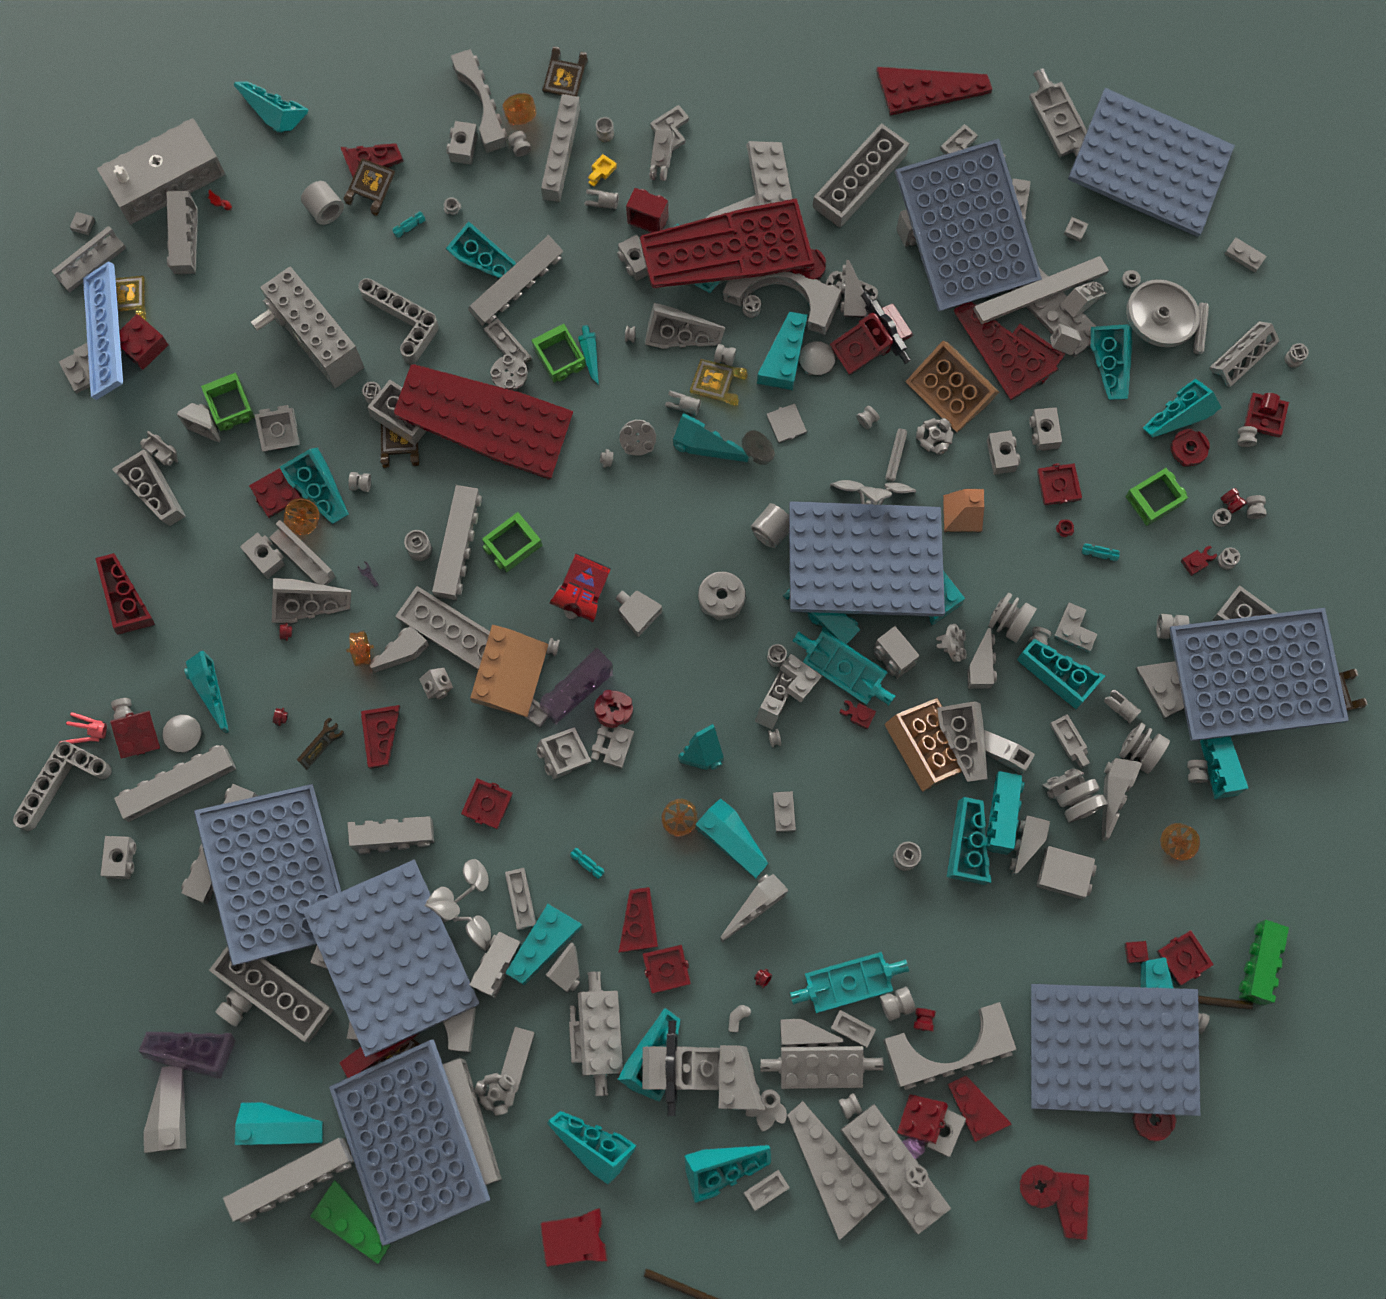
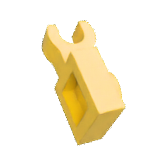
[588,154,617,187]

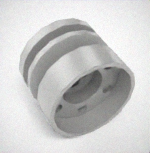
[988,592,1037,643]
[1119,722,1170,774]

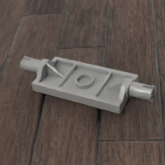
[1029,69,1087,158]
[578,972,623,1096]
[760,1046,883,1089]

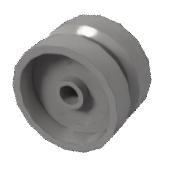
[1056,779,1108,823]

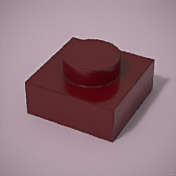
[1124,941,1149,963]

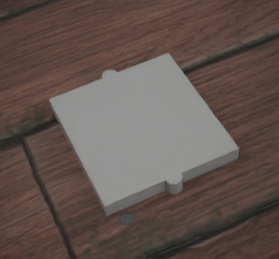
[766,404,807,443]

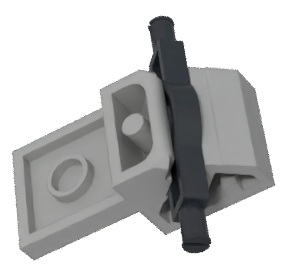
[642,1020,720,1116]

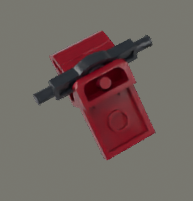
[830,291,914,375]

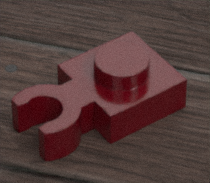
[1181,546,1217,576]
[839,700,876,730]

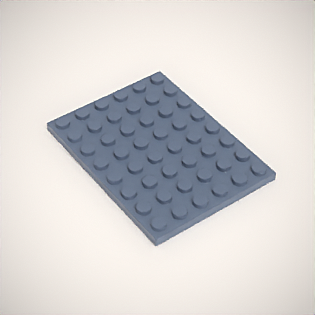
[1068,88,1235,237]
[895,139,1042,312]
[789,501,945,617]
[1169,608,1349,741]
[194,784,341,966]
[302,859,480,1057]
[1031,984,1200,1116]
[329,1040,490,1246]

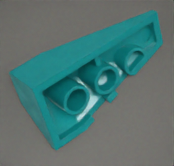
[234,82,309,133]
[445,221,517,278]
[1091,324,1132,400]
[1143,379,1222,438]
[673,413,750,462]
[280,448,349,524]
[184,651,229,733]
[678,724,724,770]
[695,798,768,879]
[618,1008,681,1101]
[235,1102,323,1145]
[547,1111,637,1184]
[685,1145,771,1203]

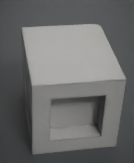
[1050,324,1081,355]

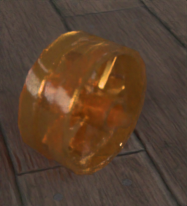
[503,93,537,125]
[283,498,319,535]
[346,630,374,667]
[662,799,697,836]
[1161,823,1200,861]

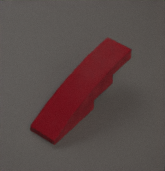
[339,1033,420,1078]

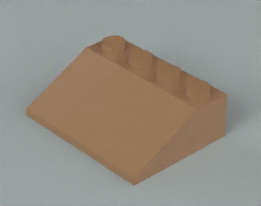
[905,341,1000,432]
[470,624,548,717]
[884,698,962,792]

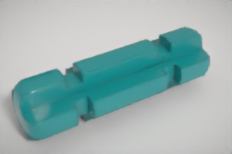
[392,211,426,238]
[1082,543,1120,561]
[570,848,605,879]

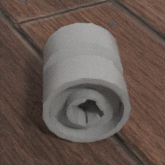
[404,530,432,561]
[1156,614,1189,639]
[893,842,922,871]
[880,987,916,1021]
[215,988,253,1027]

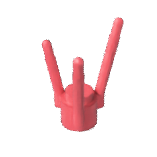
[60,712,107,744]

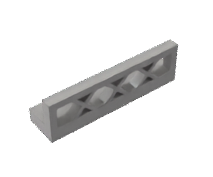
[52,226,126,293]
[1210,321,1280,387]
[269,520,336,586]

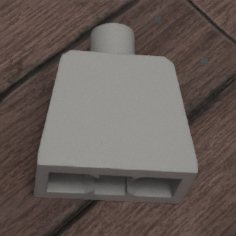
[616,591,663,637]

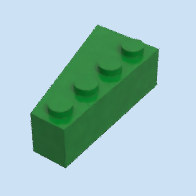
[1239,920,1289,1006]

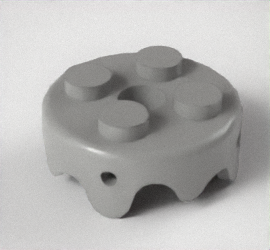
[698,572,746,620]

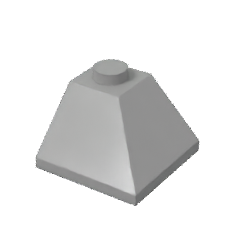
[177,403,221,443]
[546,943,580,993]

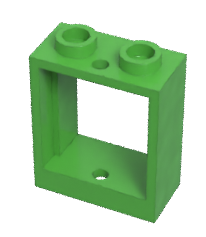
[532,324,586,383]
[201,372,255,431]
[1125,468,1188,526]
[482,512,542,573]

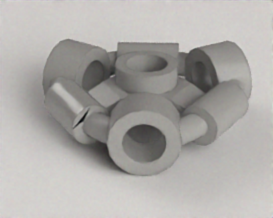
[916,418,953,455]
[475,1073,515,1116]

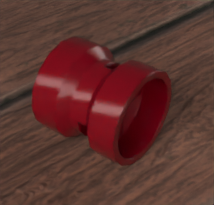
[1220,488,1247,514]
[913,1008,936,1032]

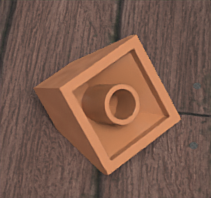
[943,489,984,532]

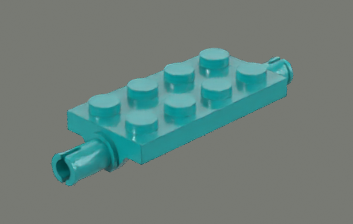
[792,630,895,706]
[790,952,909,1013]

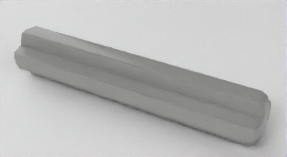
[1193,303,1209,355]
[885,429,907,481]

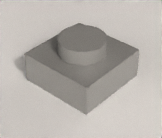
[70,212,95,235]
[1064,217,1088,242]

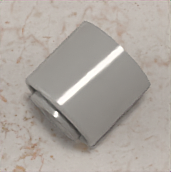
[301,181,344,225]
[751,503,789,548]

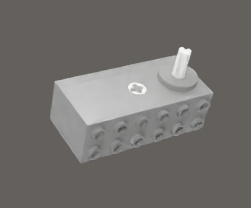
[251,266,365,388]

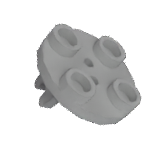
[490,354,528,390]
[619,419,656,456]
[936,624,967,662]

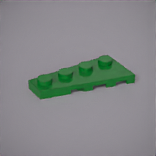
[310,1180,391,1264]

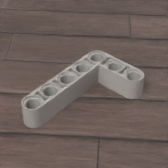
[359,278,439,364]
[13,741,112,831]

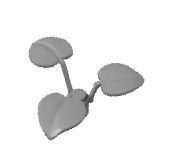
[830,480,916,505]
[425,859,491,951]

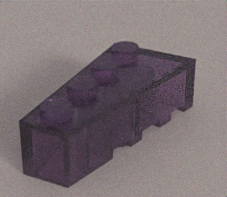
[539,648,613,725]
[139,1032,236,1079]

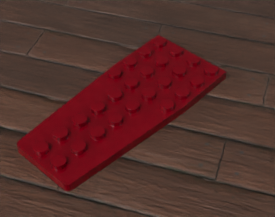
[640,198,814,288]
[394,364,573,480]

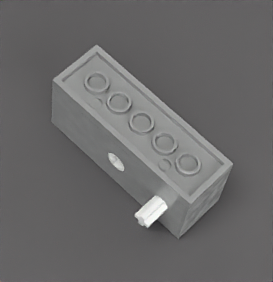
[97,118,225,225]

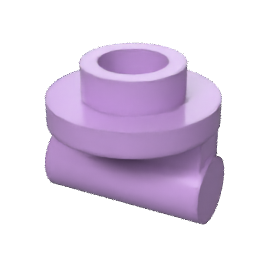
[903,1138,925,1159]

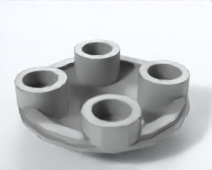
[799,341,835,375]
[162,715,203,753]

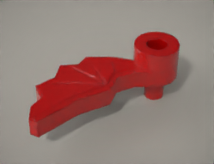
[208,190,232,211]

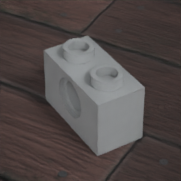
[446,121,478,165]
[617,235,648,281]
[1029,407,1062,451]
[986,430,1020,475]
[240,532,285,579]
[101,836,136,879]
[925,1109,966,1157]

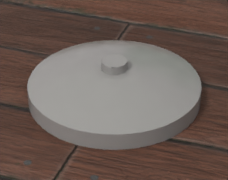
[1126,280,1200,347]

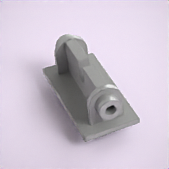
[140,431,178,466]
[1042,769,1085,799]

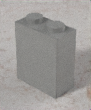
[1036,846,1097,900]

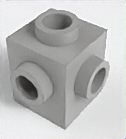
[419,668,453,700]

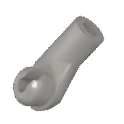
[728,1005,751,1032]

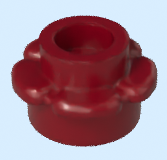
[1056,519,1074,537]
[279,623,292,641]
[273,708,288,726]
[754,969,772,988]

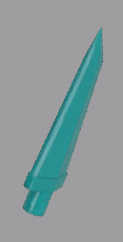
[578,325,599,385]

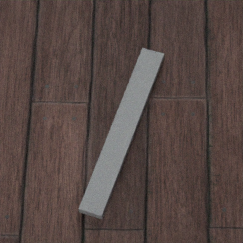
[973,256,1109,324]

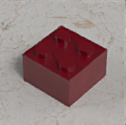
[626,188,669,233]
[119,314,169,370]

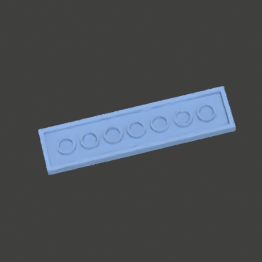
[83,261,123,400]

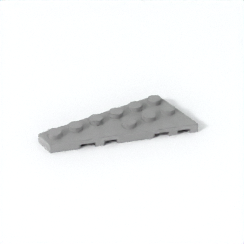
[1136,661,1184,719]
[787,1101,885,1240]

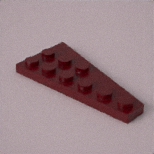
[876,67,992,116]
[953,302,1059,401]

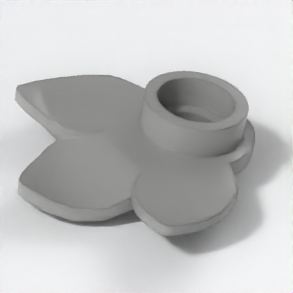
[746,1090,787,1131]

